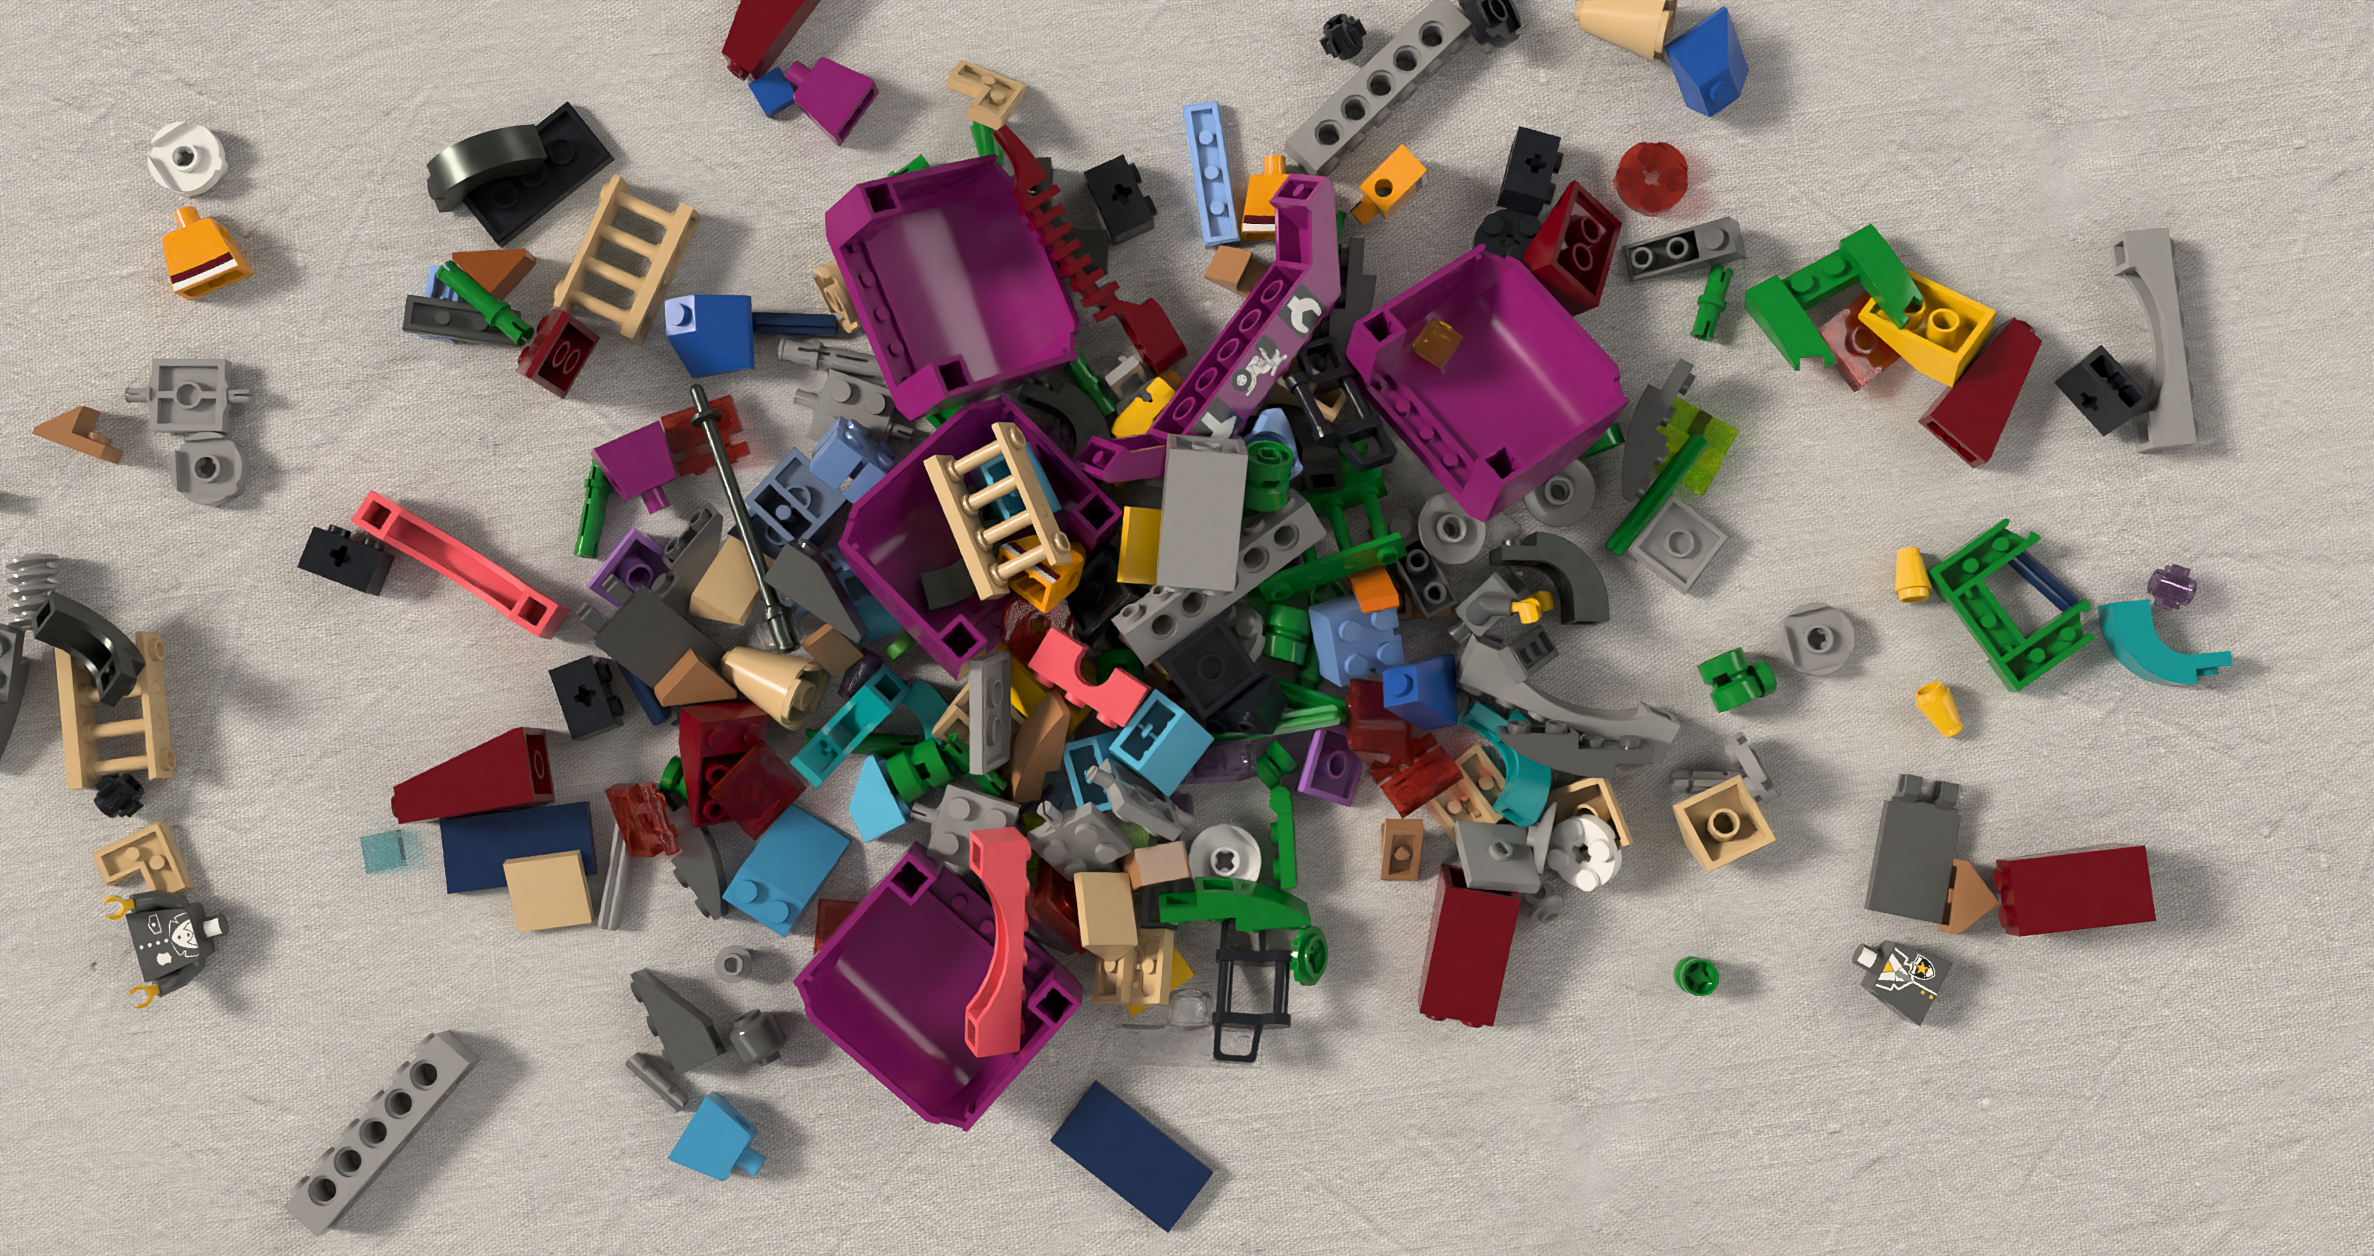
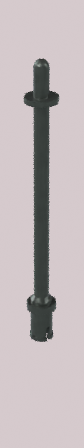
[689,384,801,655]

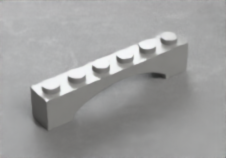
[2110,227,2199,453]
[1455,633,1681,765]

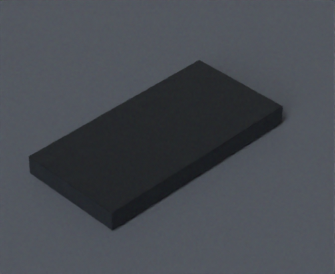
[462,101,615,248]

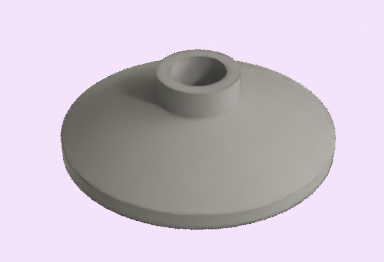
[1523,459,1596,527]
[1418,492,1486,565]
[1526,802,1558,876]

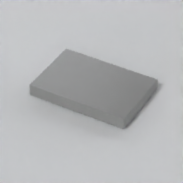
[969,650,1011,775]

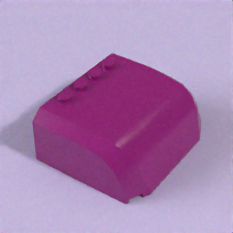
[825,153,1079,421]
[1345,244,1629,523]
[838,394,1124,682]
[793,840,1083,1132]

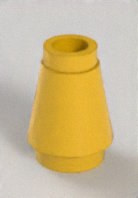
[1894,547,1933,603]
[1914,680,1964,737]

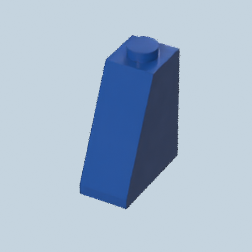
[1383,653,1458,731]

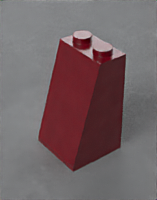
[391,727,555,824]
[1993,843,2156,937]
[1418,863,1521,1028]

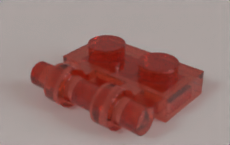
[660,395,751,477]
[1369,732,1464,819]
[605,781,680,857]

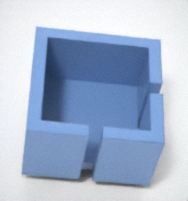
[809,415,899,504]
[1308,592,1405,687]

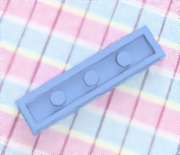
[1183,101,1241,249]

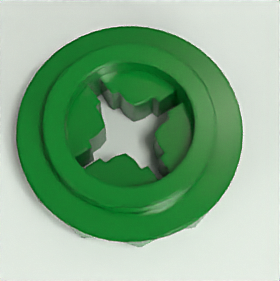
[1290,926,1328,986]

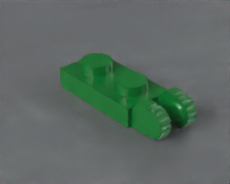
[1269,784,1298,889]

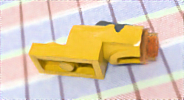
[1109,369,1184,492]

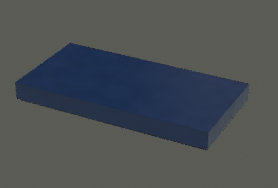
[440,801,598,894]
[1050,1080,1213,1233]

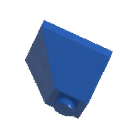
[1664,7,1749,118]
[665,294,755,379]

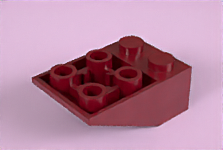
[678,699,770,828]

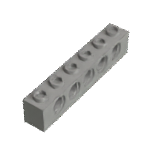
[1284,0,1472,177]
[1111,488,1327,667]
[284,1030,481,1237]

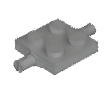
[124,358,255,434]
[794,369,915,443]
[1086,757,1195,841]
[911,782,1035,871]
[1027,801,1132,882]

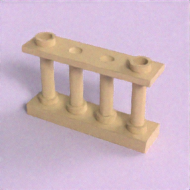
[553,174,702,347]
[923,422,1073,601]
[55,631,176,790]

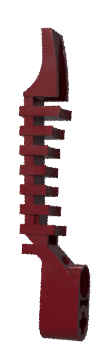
[991,125,1187,376]

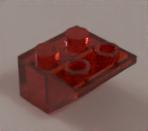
[1345,678,1414,770]

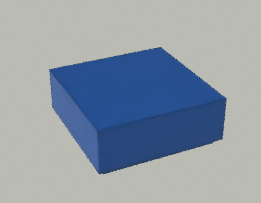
[748,67,795,118]

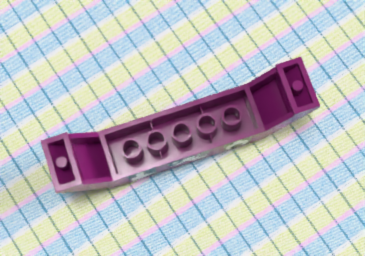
[1073,173,1341,483]

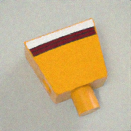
[1350,144,1428,227]
[1241,155,1289,241]
[162,206,254,301]
[997,534,1086,614]

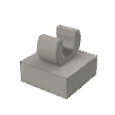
[1103,355,1149,402]

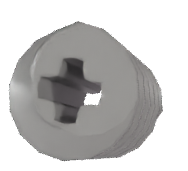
[6,553,59,631]

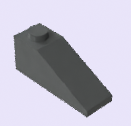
[763,538,869,644]

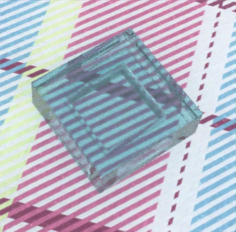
[360,830,407,874]

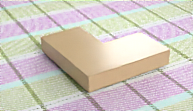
[946,60,1027,130]
[92,821,195,895]

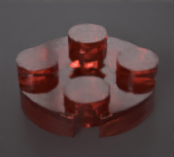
[1613,141,1689,217]
[999,593,1076,662]

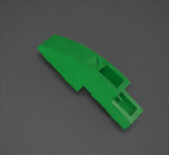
[1158,876,1311,933]

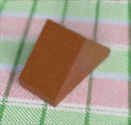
[452,248,536,301]

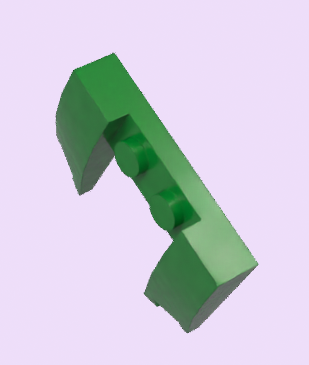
[1744,224,1923,371]
[1926,518,2095,692]

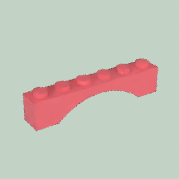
[351,490,571,640]
[965,826,1031,1058]

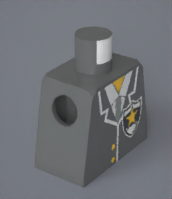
[1852,940,1953,1026]

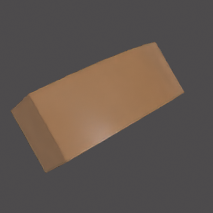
[1001,690,1071,803]

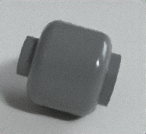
[729,1008,786,1067]

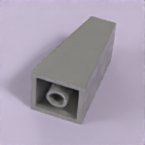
[1156,433,1248,596]

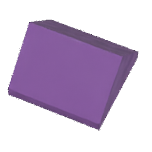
[587,527,669,608]
[1295,725,1371,807]

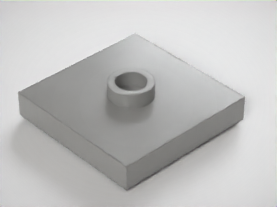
[1626,493,1730,595]
[1453,820,1541,893]

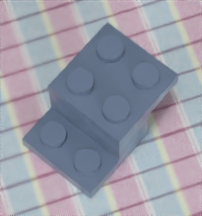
[727,447,849,560]

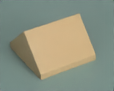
[689,535,775,625]
[1673,774,1776,873]
[1547,776,1633,858]
[1074,872,1138,962]

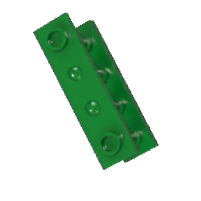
[1241,467,1408,602]

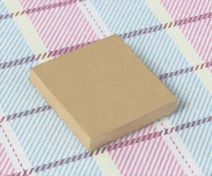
[503,850,595,933]

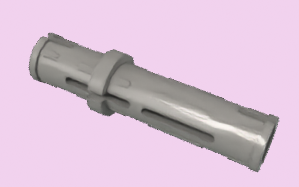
[778,338,885,380]

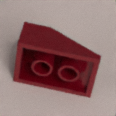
[1522,180,1622,317]
[515,309,600,399]

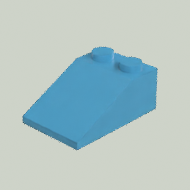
[721,802,852,938]

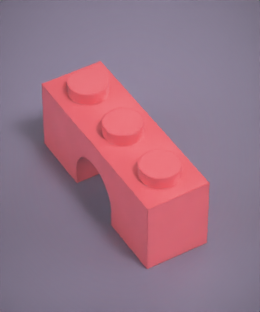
[1027,627,1152,729]

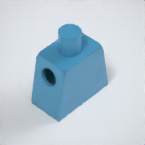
[668,1091,767,1181]

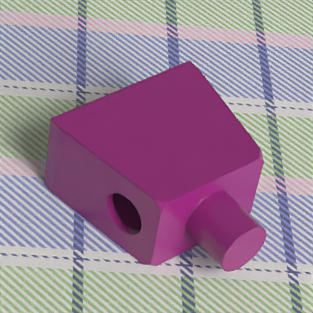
[786,57,879,147]
[590,420,676,515]

